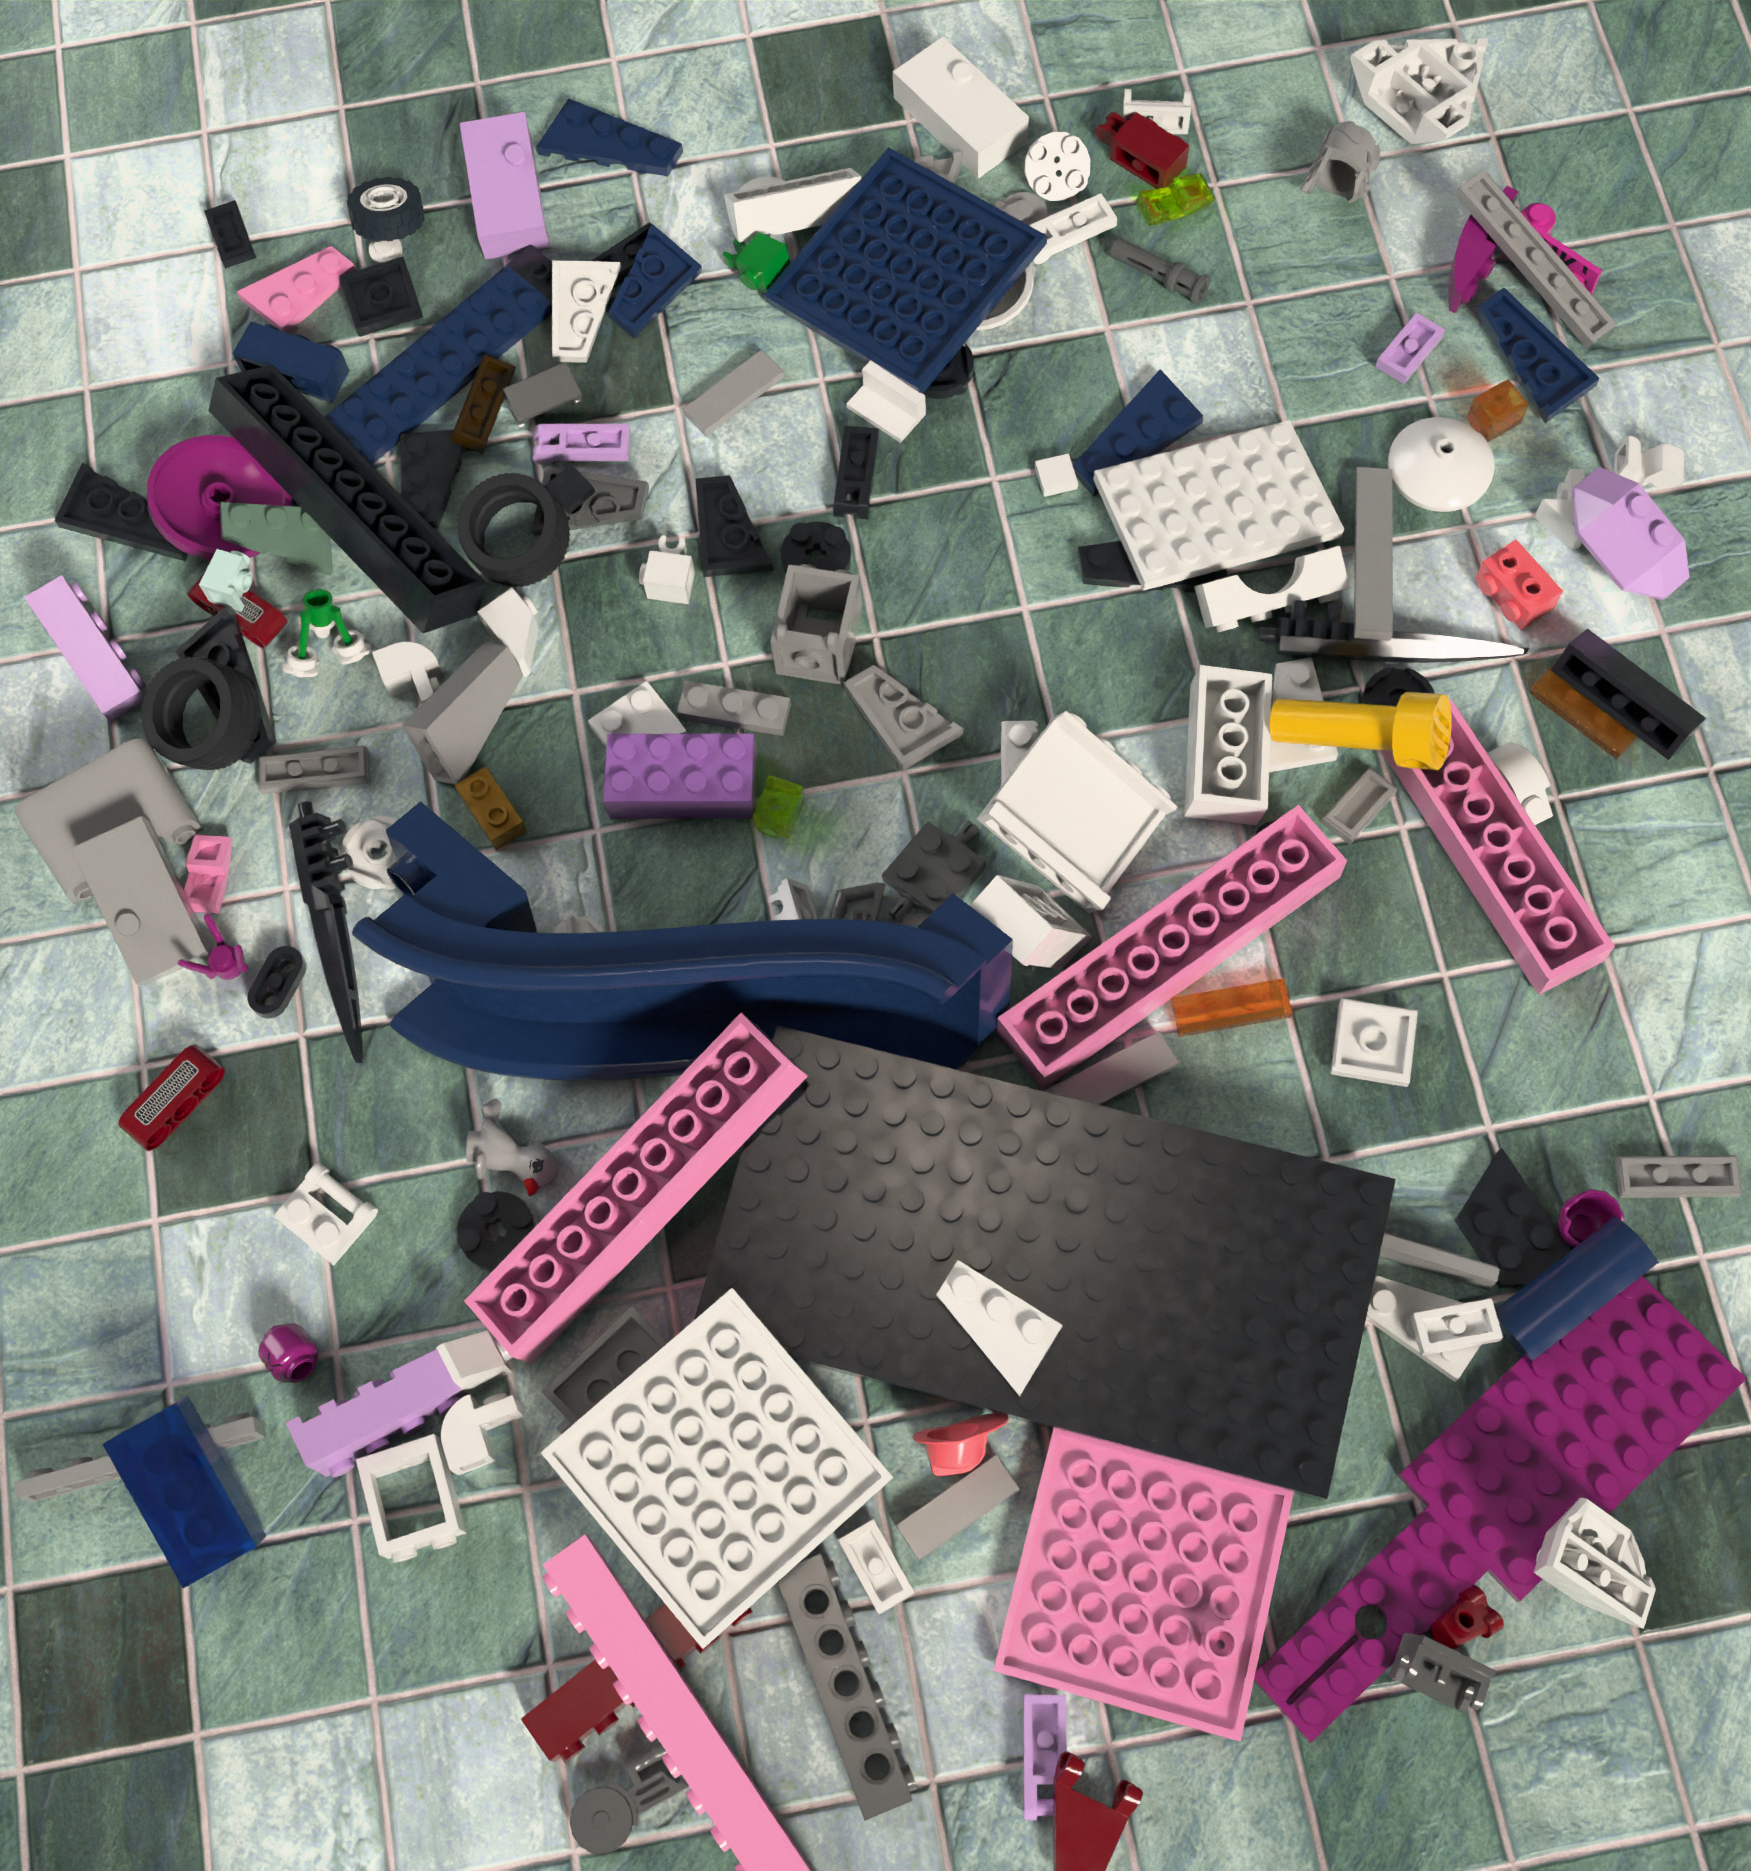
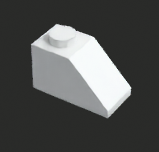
[477,588,539,677]
[436,1330,513,1395]

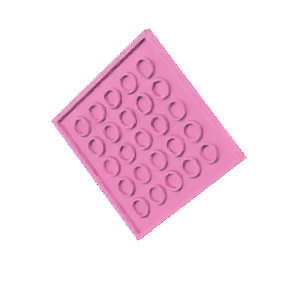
[993,1428,1294,1742]

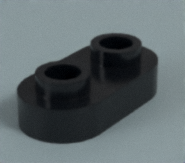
[247,946,307,1019]

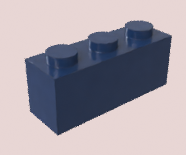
[232,321,350,403]

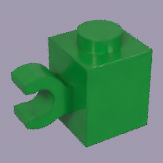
[723,232,790,293]

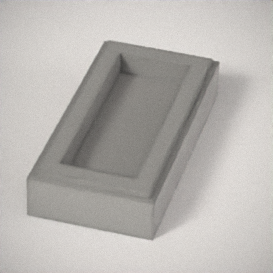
[1321,767,1398,845]

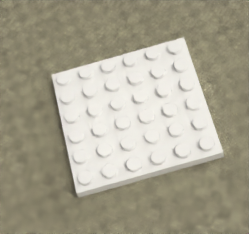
[541,1288,893,1649]

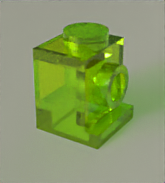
[753,775,805,839]

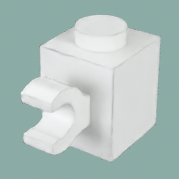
[639,535,695,604]

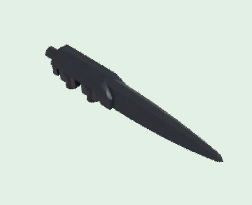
[1258,600,1529,663]
[289,801,363,1063]

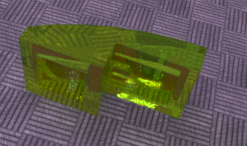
[1136,173,1215,226]

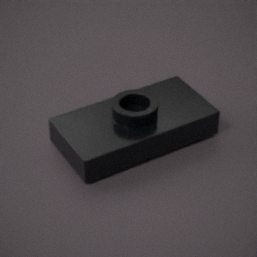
[204,200,257,269]
[507,245,552,302]

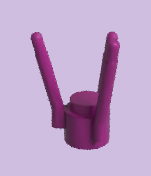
[178,913,248,980]

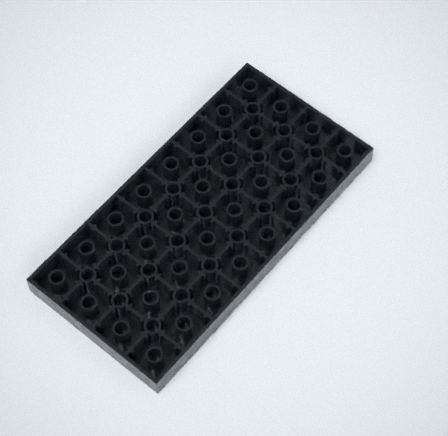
[694,1025,1396,1501]

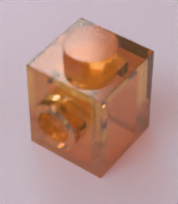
[1467,379,1529,442]

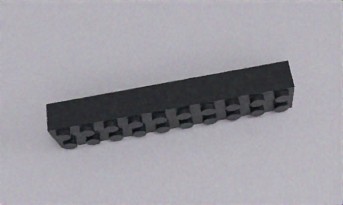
[208,365,488,633]

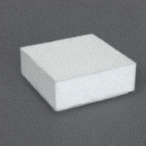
[1035,453,1078,497]

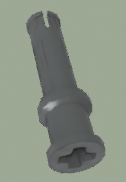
[1110,237,1211,304]

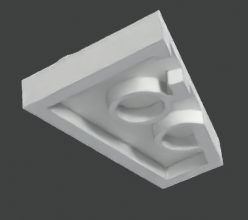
[552,260,620,362]
[1366,1276,1481,1382]

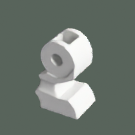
[1614,435,1685,488]

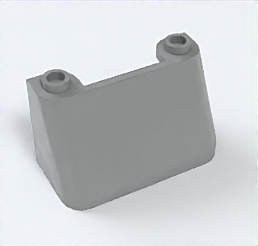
[14,738,204,904]

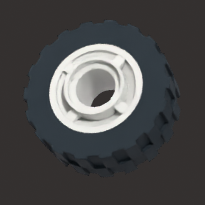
[347,177,425,242]

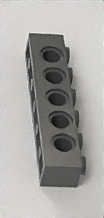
[778,1553,918,1821]

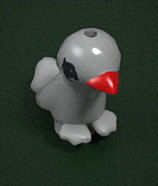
[466,1098,558,1197]

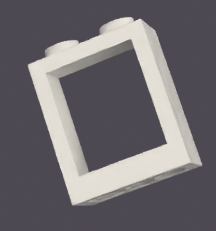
[356,1434,467,1563]

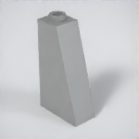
[402,643,523,785]

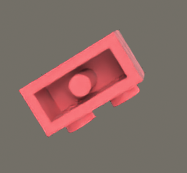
[1475,539,1563,630]

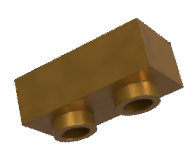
[454,766,527,850]

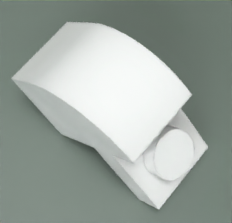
[372,642,444,703]
[1487,742,1553,825]
[441,1393,524,1475]

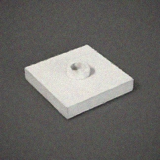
[1330,998,1418,1087]

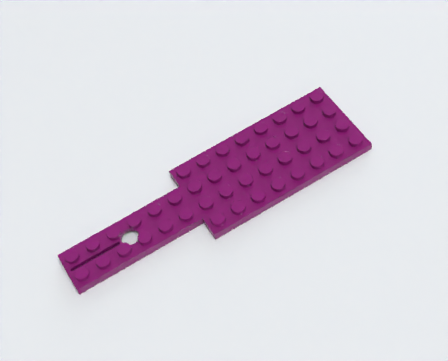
[1254,1276,1747,1743]

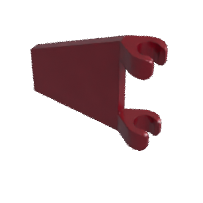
[1053,1751,1143,1871]

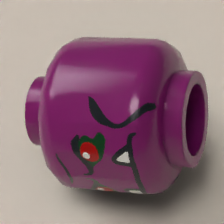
[258,1323,319,1383]

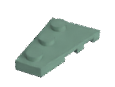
[220,502,333,576]

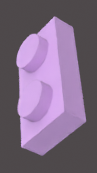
[1375,312,1445,384]

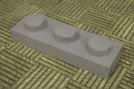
[677,681,791,736]

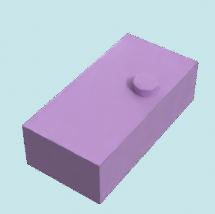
[460,112,550,260]

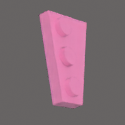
[237,246,357,333]

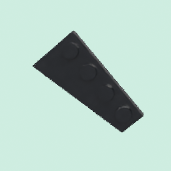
[54,463,188,561]
[175,607,276,764]

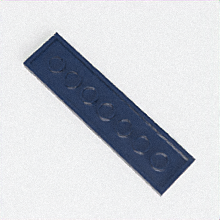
[324,265,552,465]

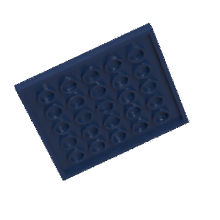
[764,147,1047,394]

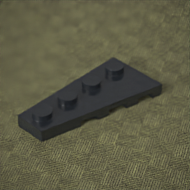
[1077,541,1228,593]

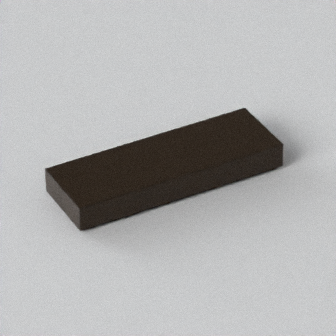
[450,354,516,454]

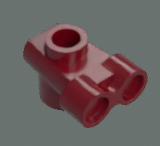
[1432,1585,1504,1650]

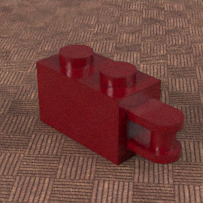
[1095,112,1189,193]

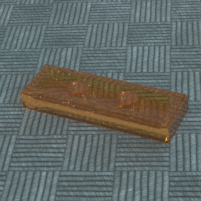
[1529,663,1637,760]
[1171,978,1293,1037]

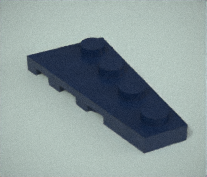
[536,98,683,177]
[1476,288,1600,423]
[1072,369,1204,496]

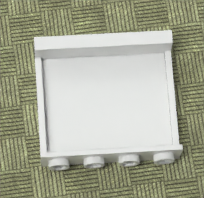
[977,711,1178,914]

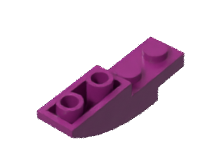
[1448,186,1519,313]

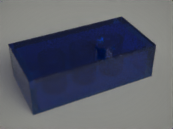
[102,1395,266,1588]

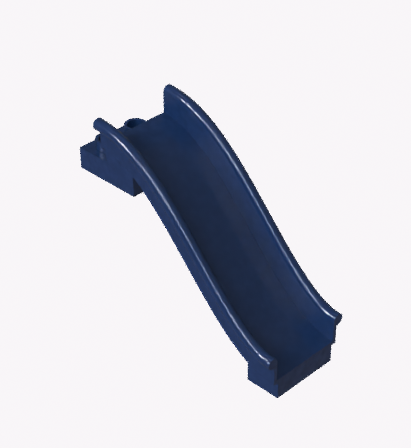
[352,801,1013,1081]

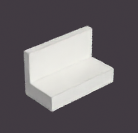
[846,360,926,443]

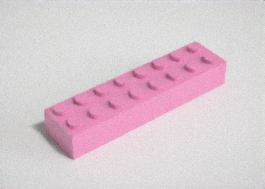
[1380,699,1615,995]

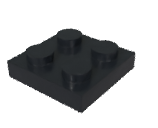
[339,257,423,337]

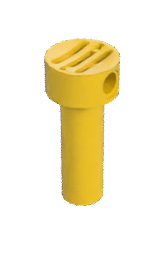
[1270,692,1452,770]

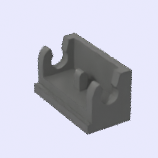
[503,362,582,428]
[1389,1633,1496,1713]

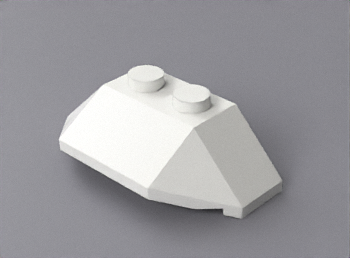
[1533,1498,1656,1629]

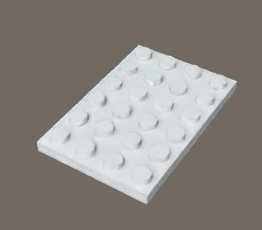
[1093,420,1344,591]

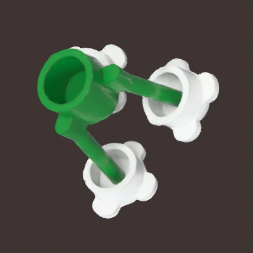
[282,589,372,677]

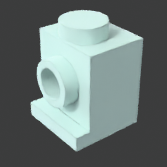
[199,549,253,612]

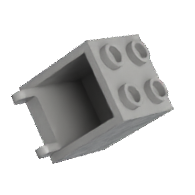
[770,564,863,685]

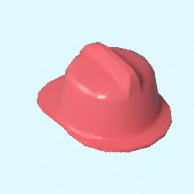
[913,1413,1009,1476]

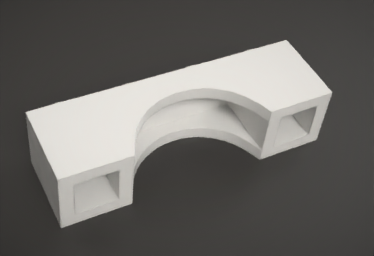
[1194,546,1350,632]

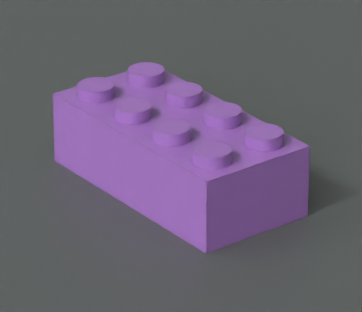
[603,734,757,819]

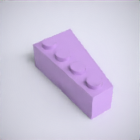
[24,575,146,723]
[285,1349,468,1477]

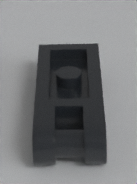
[833,426,879,520]

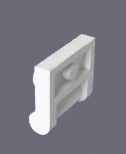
[273,1163,378,1266]

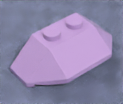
[1571,467,1690,600]

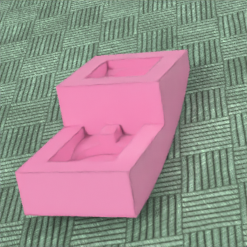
[184,835,232,914]

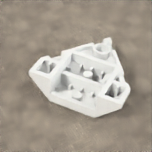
[1350,38,1489,145]

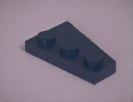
[609,224,702,339]

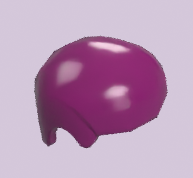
[1558,1189,1624,1248]

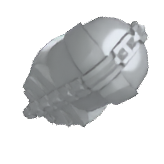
[1301,121,1381,203]

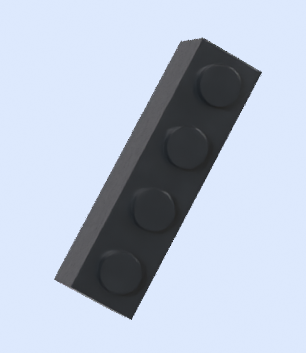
[1551,629,1706,760]

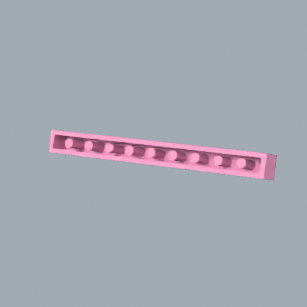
[542,1533,813,1871]

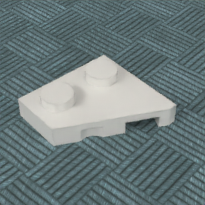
[588,681,687,748]

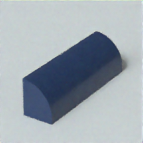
[1495,1217,1659,1361]

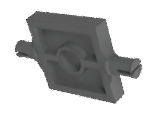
[882,821,987,923]

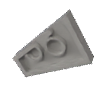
[843,665,963,771]

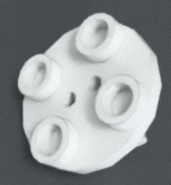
[1024,132,1090,201]

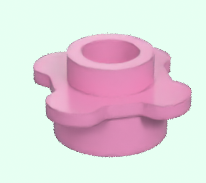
[1197,1619,1244,1669]

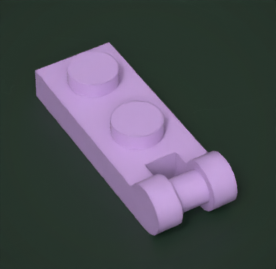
[533,424,631,465]
[1023,1694,1067,1821]

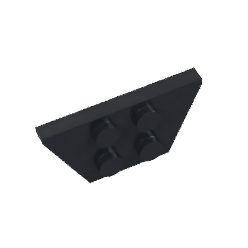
[1454,1148,1571,1288]

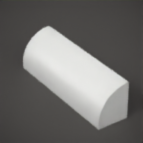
[724,168,861,243]

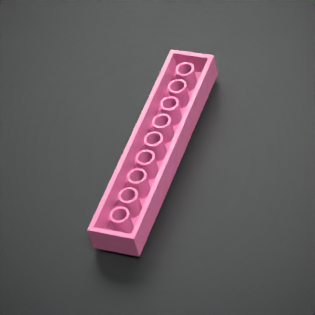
[997,805,1347,1090]
[464,1013,808,1364]

